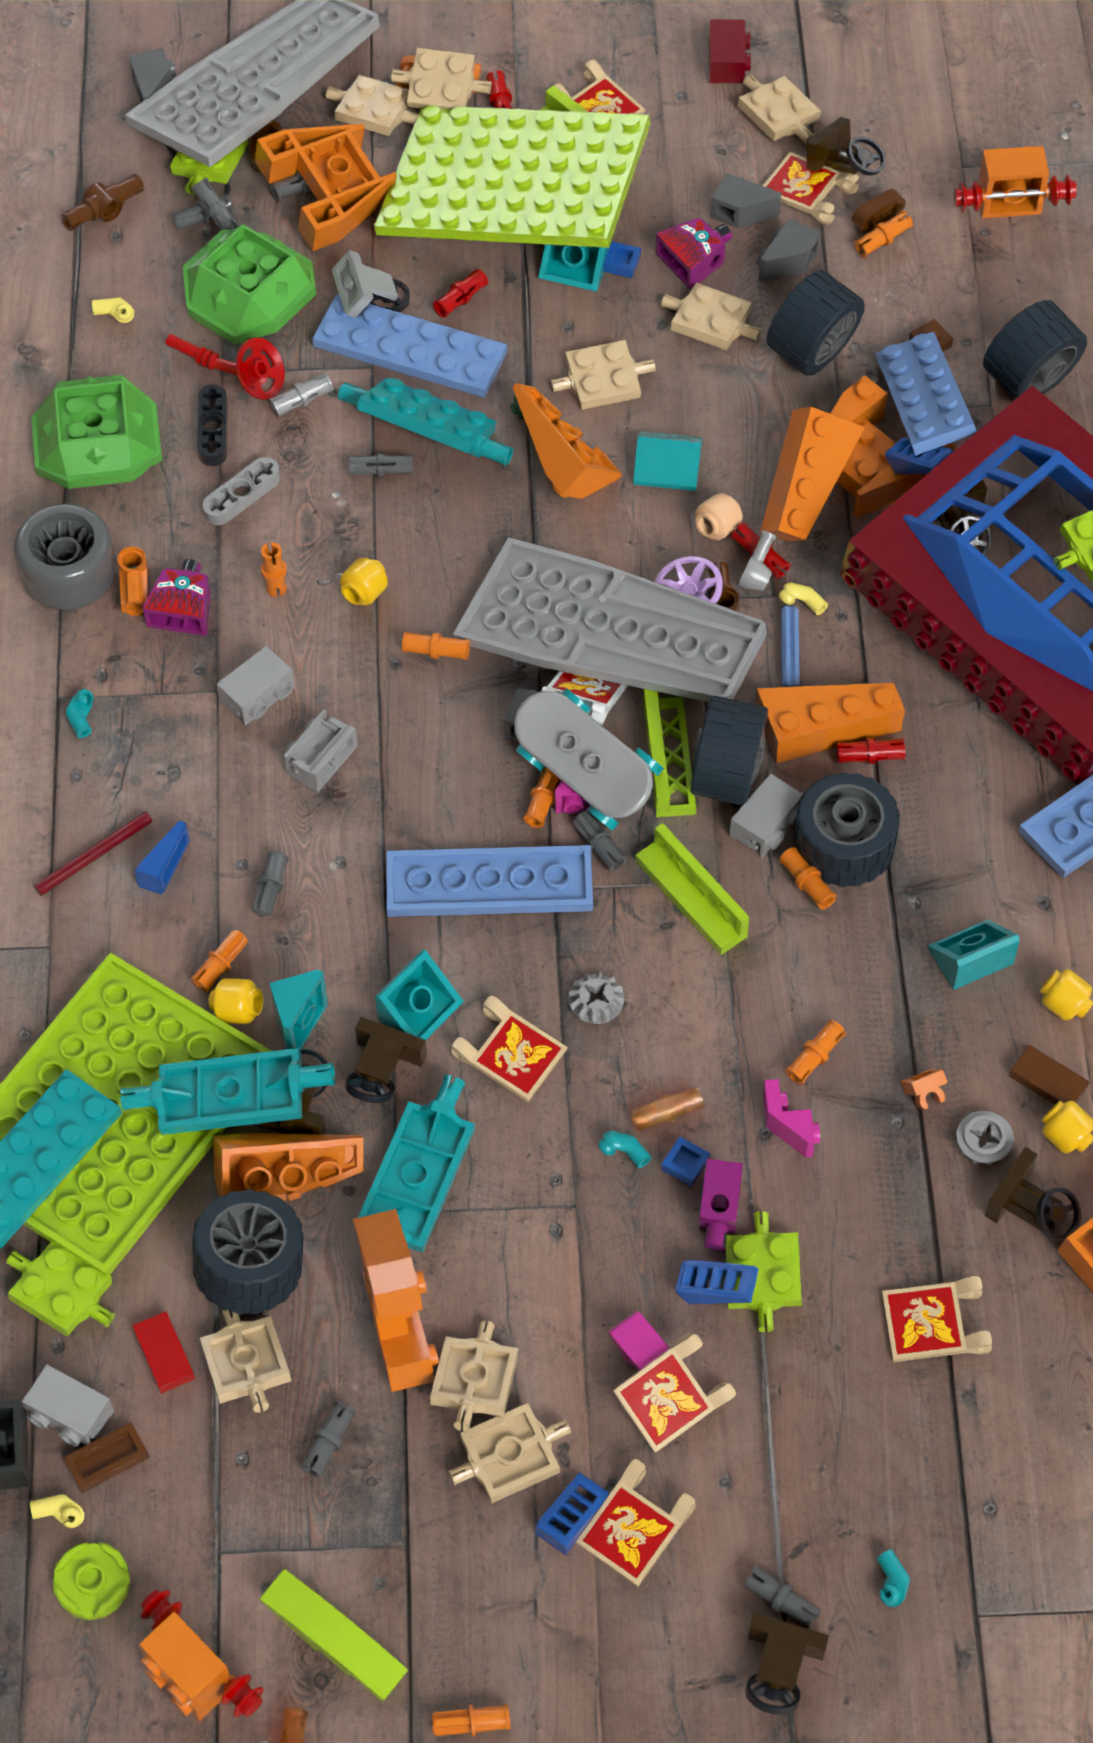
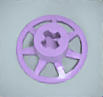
[655,556,723,604]

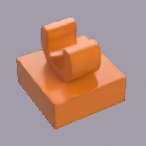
[900,1068,948,1110]

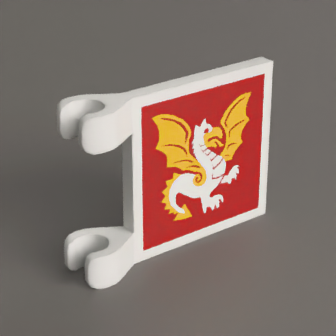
[541,671,627,725]

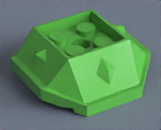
[183,224,316,345]
[31,375,162,489]

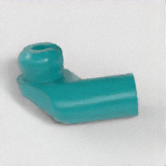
[65,689,94,738]
[598,1130,652,1169]
[876,1549,910,1607]

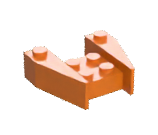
[255,124,397,252]
[830,375,957,518]
[353,1209,439,1392]

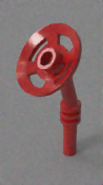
[166,334,285,400]

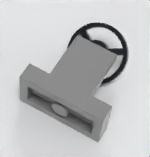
[332,250,410,318]

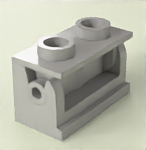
[216,646,295,726]
[283,710,358,792]
[729,773,803,858]
[22,1365,114,1447]

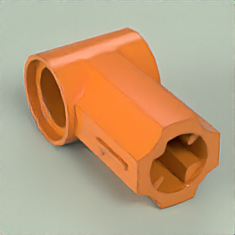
[117,546,149,616]

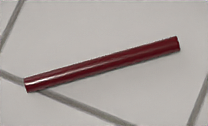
[34,811,153,896]

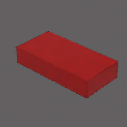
[132,1311,195,1394]

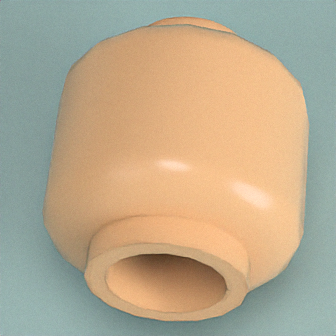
[695,493,743,541]

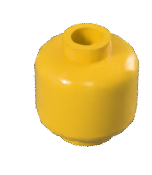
[340,557,388,606]
[1039,969,1093,1021]
[209,978,263,1024]
[1041,1100,1093,1154]

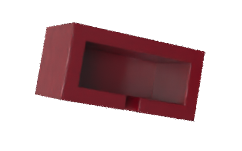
[709,19,751,83]

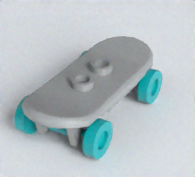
[514,688,665,831]

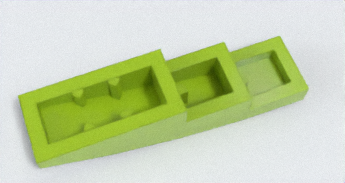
[258,1569,408,1701]

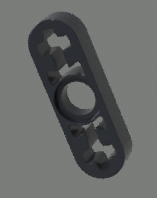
[197,385,228,466]

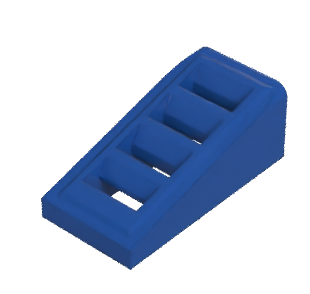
[885,437,954,474]
[134,821,190,895]
[676,1260,759,1304]
[535,1472,610,1555]

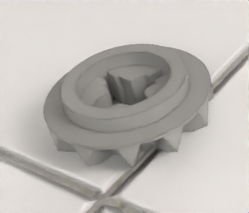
[569,971,624,1024]
[956,1111,1014,1166]

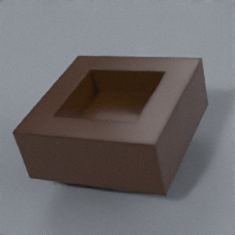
[909,319,953,351]

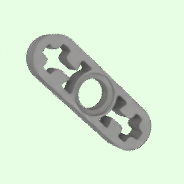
[203,457,280,525]

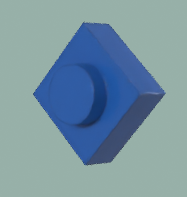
[603,241,641,278]
[661,1136,711,1187]

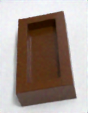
[1009,1045,1090,1105]
[64,1422,149,1493]

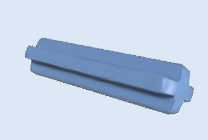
[781,606,800,687]

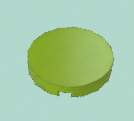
[53,1542,130,1620]

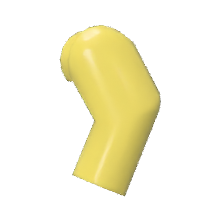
[92,297,134,323]
[779,582,828,615]
[30,1494,84,1528]

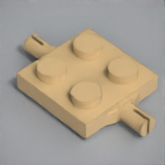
[391,48,492,109]
[326,75,420,136]
[738,75,821,144]
[661,283,762,351]
[550,340,656,410]
[200,1310,292,1413]
[430,1320,518,1431]
[448,1403,571,1504]

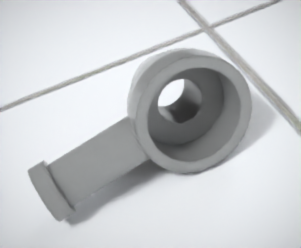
[738,530,777,591]

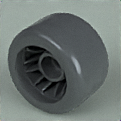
[14,504,116,610]

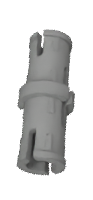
[269,372,334,417]

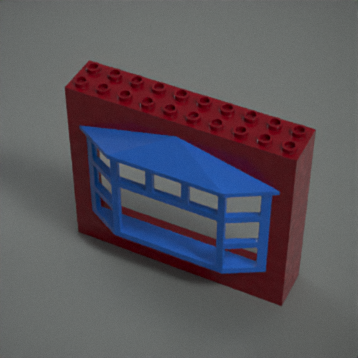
[839,385,1093,785]

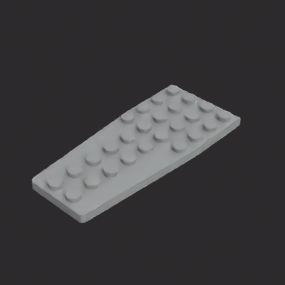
[125,0,380,167]
[453,537,767,702]

